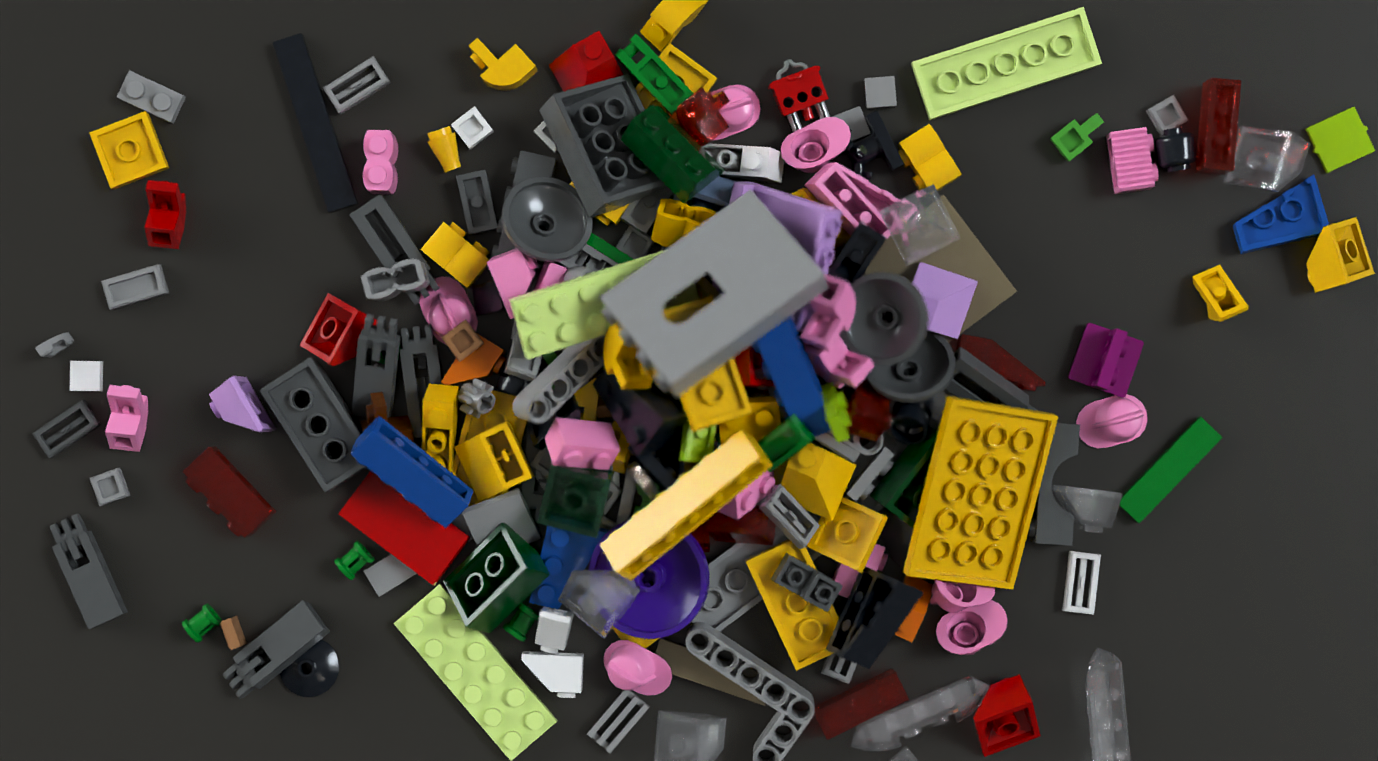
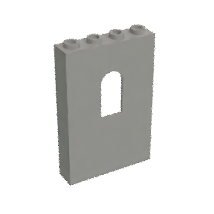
[600,189,828,398]

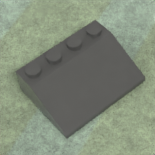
[539,74,667,218]

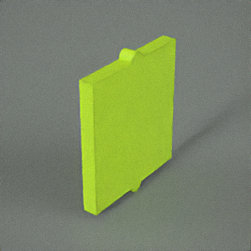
[1306,106,1375,173]

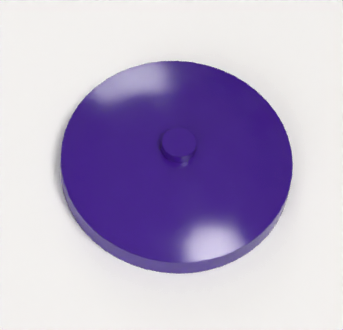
[588,519,710,639]

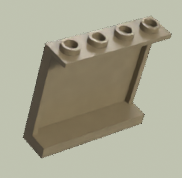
[862,194,1017,343]

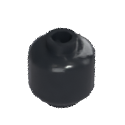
[1155,127,1197,172]

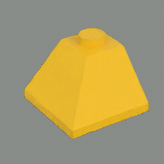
[1306,217,1375,293]
[781,443,856,521]

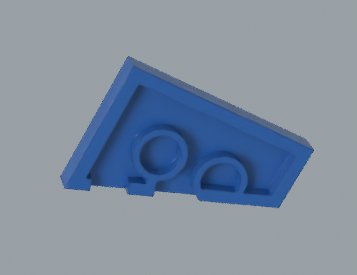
[1233,174,1329,254]
[529,515,609,610]

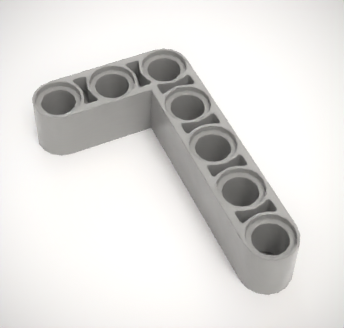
[513,266,605,423]
[686,622,814,761]

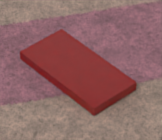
[338,470,471,586]

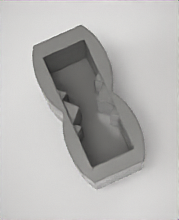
[361,259,430,301]

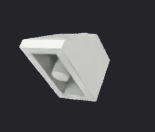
[534,606,574,654]
[521,651,584,698]

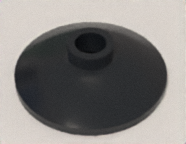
[280,639,339,697]

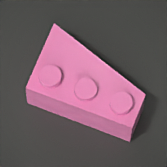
[804,162,917,239]

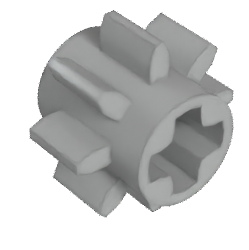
[457,378,496,418]

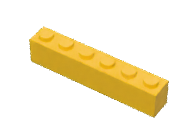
[600,429,773,580]

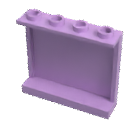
[712,181,842,331]

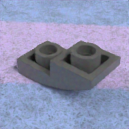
[771,553,843,612]

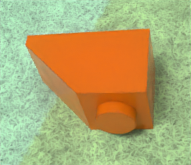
[441,333,506,386]
[894,575,933,643]

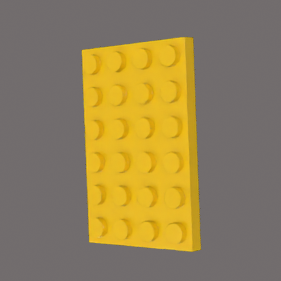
[903,396,1058,589]

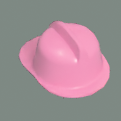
[690,84,761,140]
[781,117,851,174]
[419,276,478,345]
[1076,394,1148,448]
[930,580,995,613]
[936,600,1008,655]
[604,640,672,696]

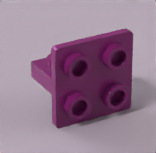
[1068,323,1144,398]

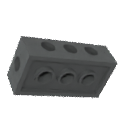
[259,357,368,493]

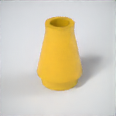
[427,126,461,173]

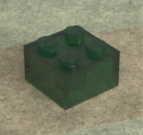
[537,464,614,538]

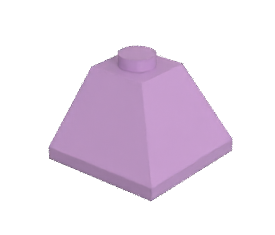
[913,262,978,339]
[209,376,276,432]

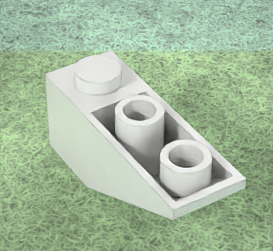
[698,143,784,183]

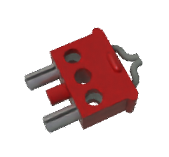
[768,59,830,132]

